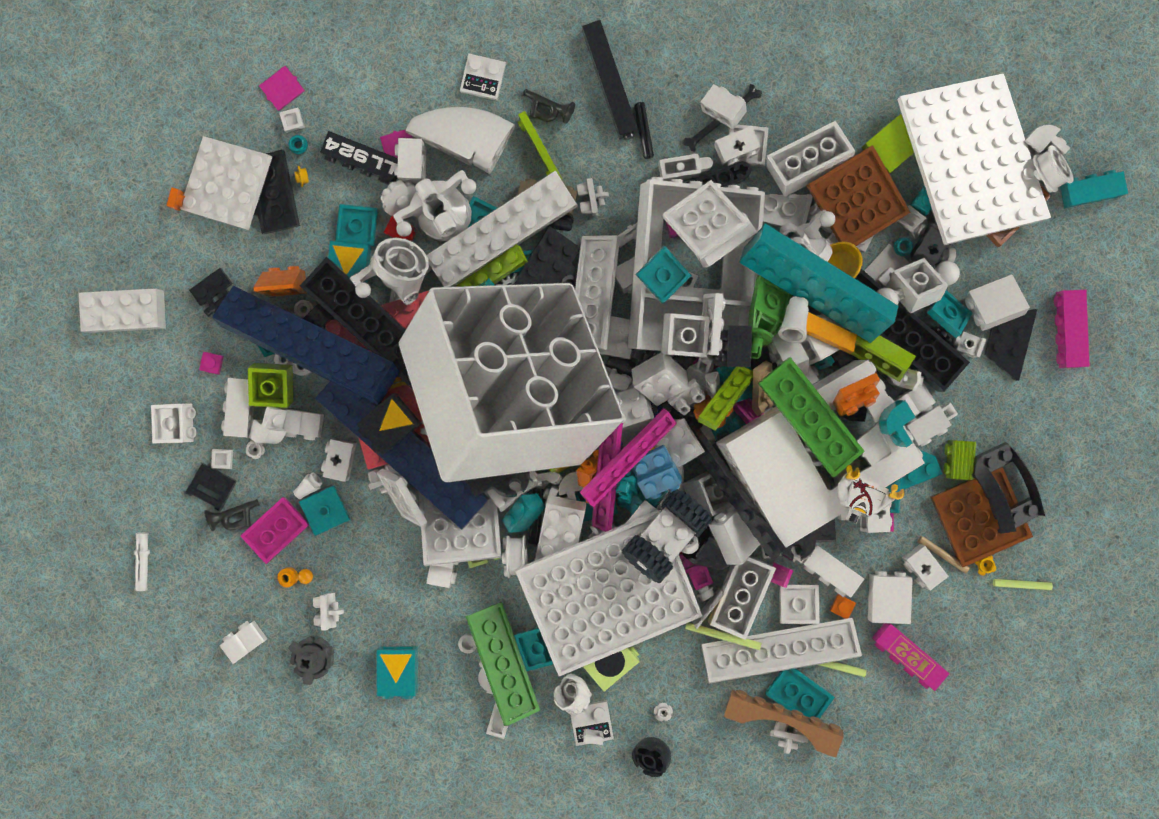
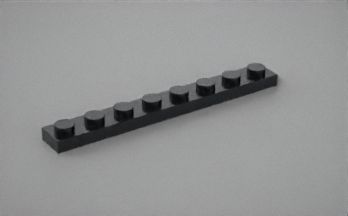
[688,421,787,560]

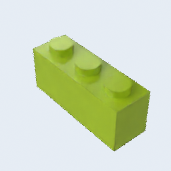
[851,335,916,382]

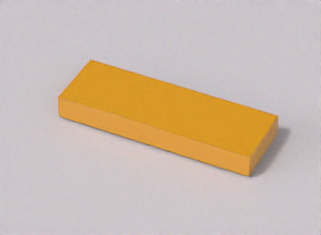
[806,312,857,354]

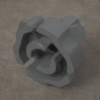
[288,636,335,685]

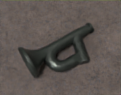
[523,89,575,124]
[204,499,260,532]

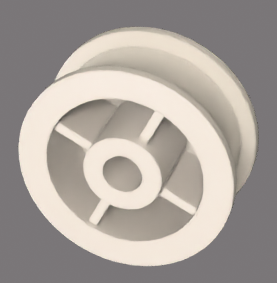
[1032,145,1074,193]
[502,535,528,578]

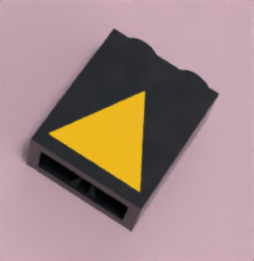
[356,393,422,455]

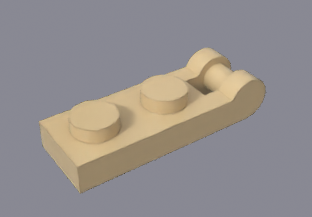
[752,361,773,416]

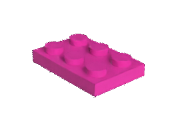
[241,497,309,564]

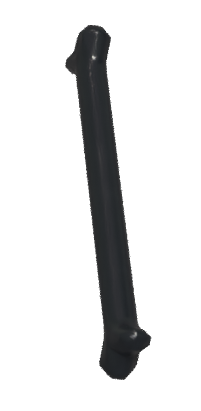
[683,84,762,152]

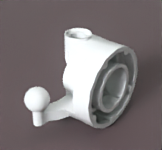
[393,170,477,241]
[780,210,835,262]
[350,238,432,305]

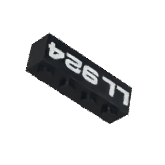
[320,131,398,185]

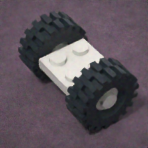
[622,489,712,583]

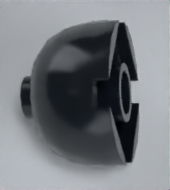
[632,737,671,777]

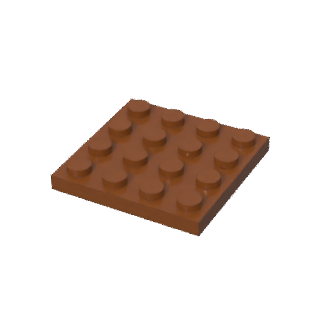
[806,145,911,246]
[930,467,1033,567]

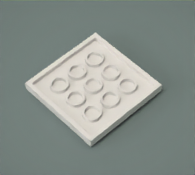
[180,136,272,230]
[419,492,502,566]

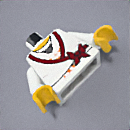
[838,465,904,524]

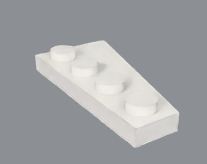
[763,194,813,227]

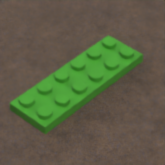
[758,357,865,477]
[465,602,540,726]

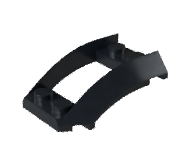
[972,442,1045,534]

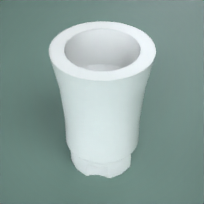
[778,296,809,343]

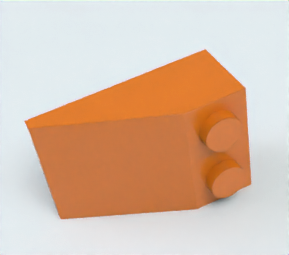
[253,266,307,297]

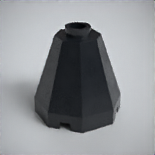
[683,526,730,570]

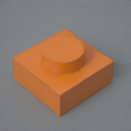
[166,187,185,211]
[830,594,856,619]

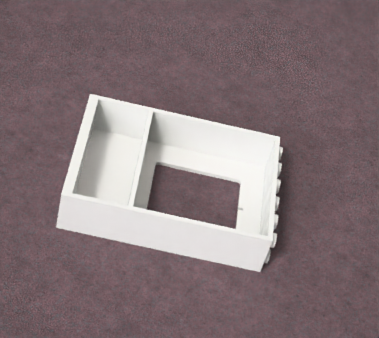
[628,177,765,351]
[716,360,924,547]

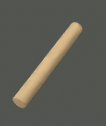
[917,536,970,574]

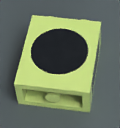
[583,646,640,691]

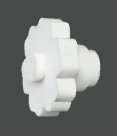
[381,180,417,216]

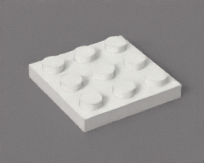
[663,180,749,260]

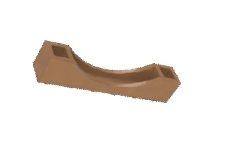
[724,690,844,758]

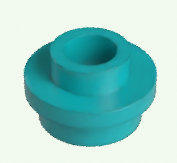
[288,135,308,155]
[894,237,913,257]

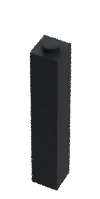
[582,20,638,140]

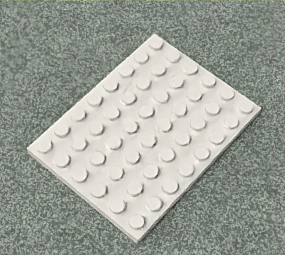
[897,74,1051,245]
[515,509,703,676]

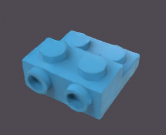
[632,445,682,499]

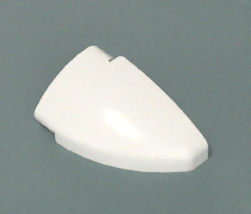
[405,107,515,174]

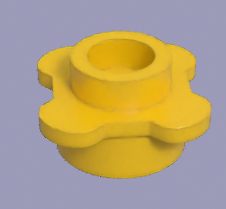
[294,166,309,187]
[975,555,996,576]

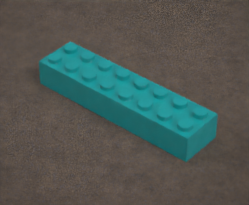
[739,223,898,343]

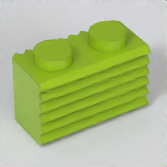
[943,440,976,480]

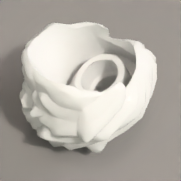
[553,673,592,715]

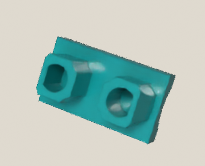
[616,469,639,504]

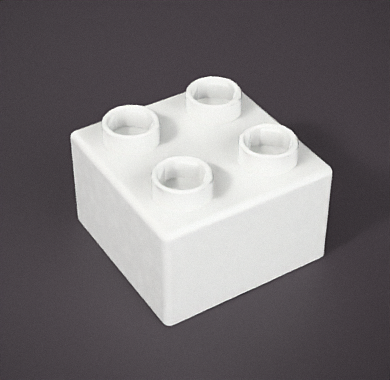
[399,283,624,482]

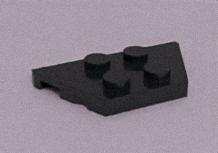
[984,309,1038,381]

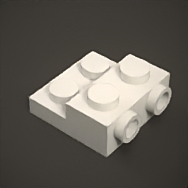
[151,404,196,443]

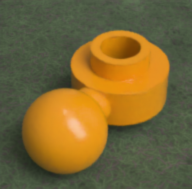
[277,567,313,588]

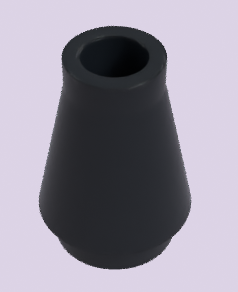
[606,356,636,377]

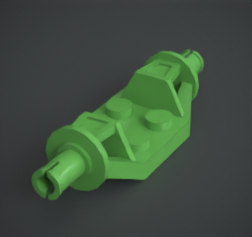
[748,275,792,359]

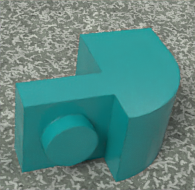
[879,400,916,448]

